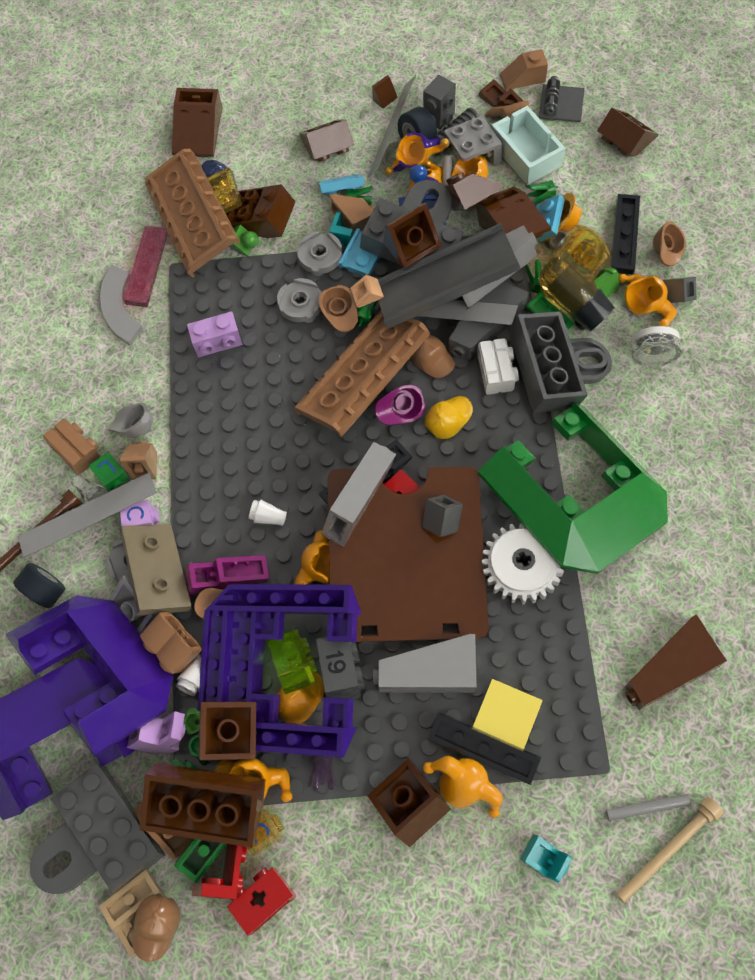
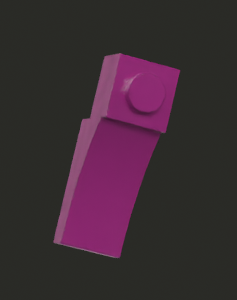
[184,555,270,595]

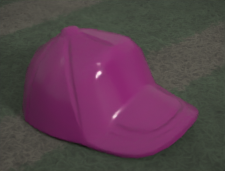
[375,385,426,425]

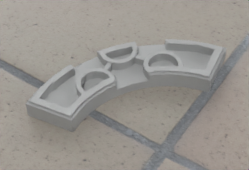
[100,265,143,346]

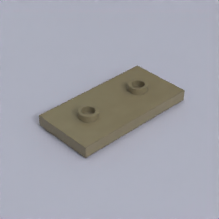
[120,524,191,615]

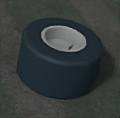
[397,106,437,140]
[13,563,66,609]

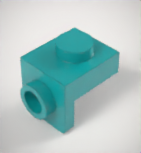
[520,834,572,883]

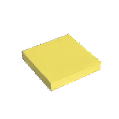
[473,679,543,749]

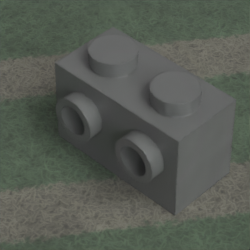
[423,74,456,130]

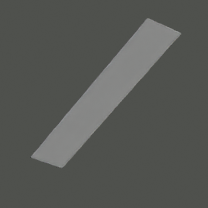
[367,75,416,179]
[418,300,518,325]
[18,472,157,558]

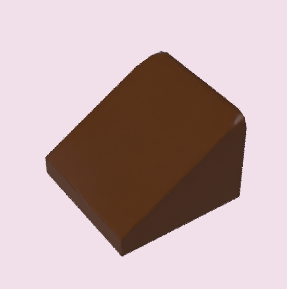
[372,75,397,108]

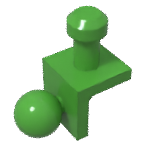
[229,225,259,256]

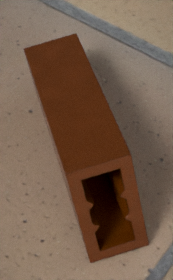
[625,614,727,710]

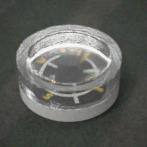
[631,326,681,365]

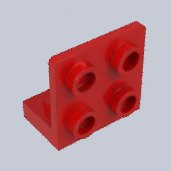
[192,844,247,899]

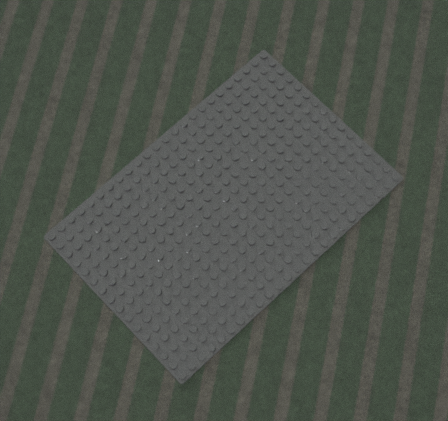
[169,235,610,805]

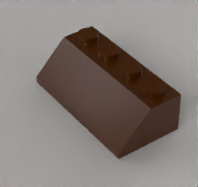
[140,763,266,848]

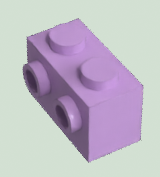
[187,311,242,358]

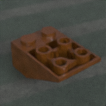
[172,88,223,157]
[224,184,296,238]
[476,186,551,238]

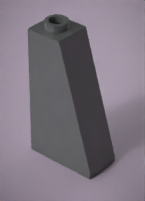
[449,282,529,360]

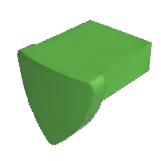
[590,267,619,298]

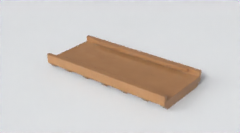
[145,149,241,278]
[293,310,430,437]

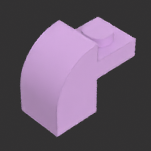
[127,711,185,754]

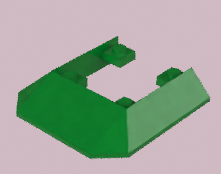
[477,402,668,574]

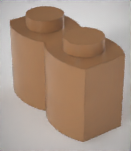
[140,612,202,674]

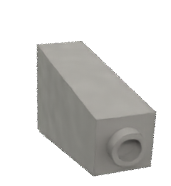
[462,225,538,307]
[321,442,396,547]
[373,634,477,693]

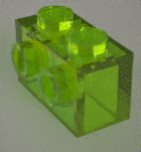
[267,629,317,694]

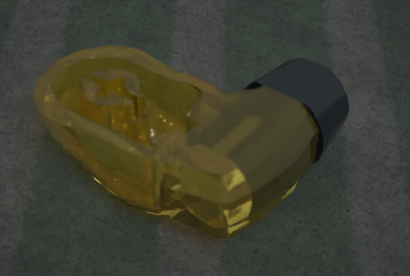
[539,225,615,332]

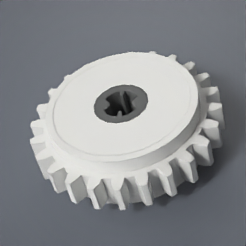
[482,523,564,604]

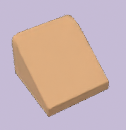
[350,275,383,308]

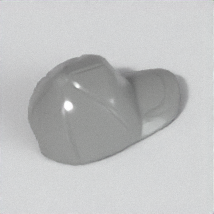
[109,403,153,438]

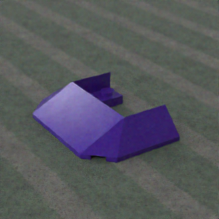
[6,595,173,757]
[0,658,135,820]

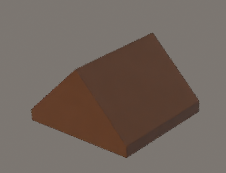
[383,203,442,268]
[199,702,256,760]

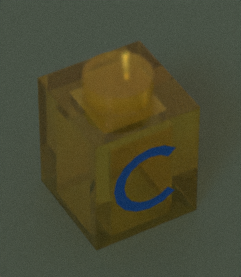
[248,811,285,856]

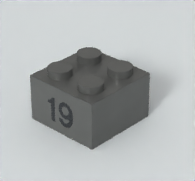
[316,637,365,699]

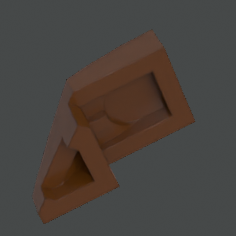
[478,79,523,107]

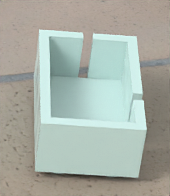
[492,105,566,185]

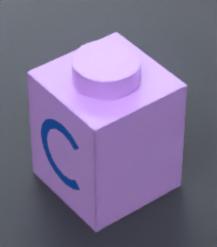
[120,500,160,526]

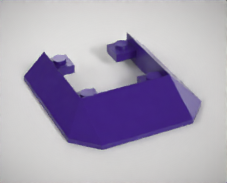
[198,584,362,757]

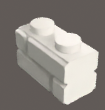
[477,338,519,395]

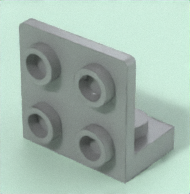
[445,115,502,165]

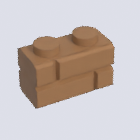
[43,419,100,476]

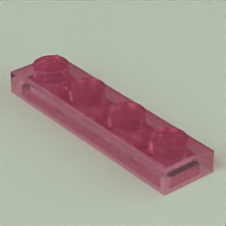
[124,226,168,307]

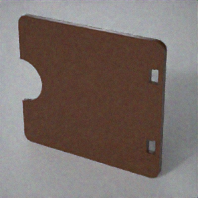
[327,467,489,642]

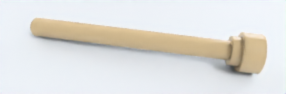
[617,796,724,903]

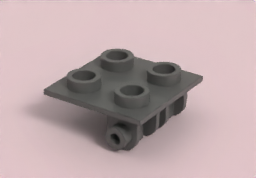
[539,76,585,122]

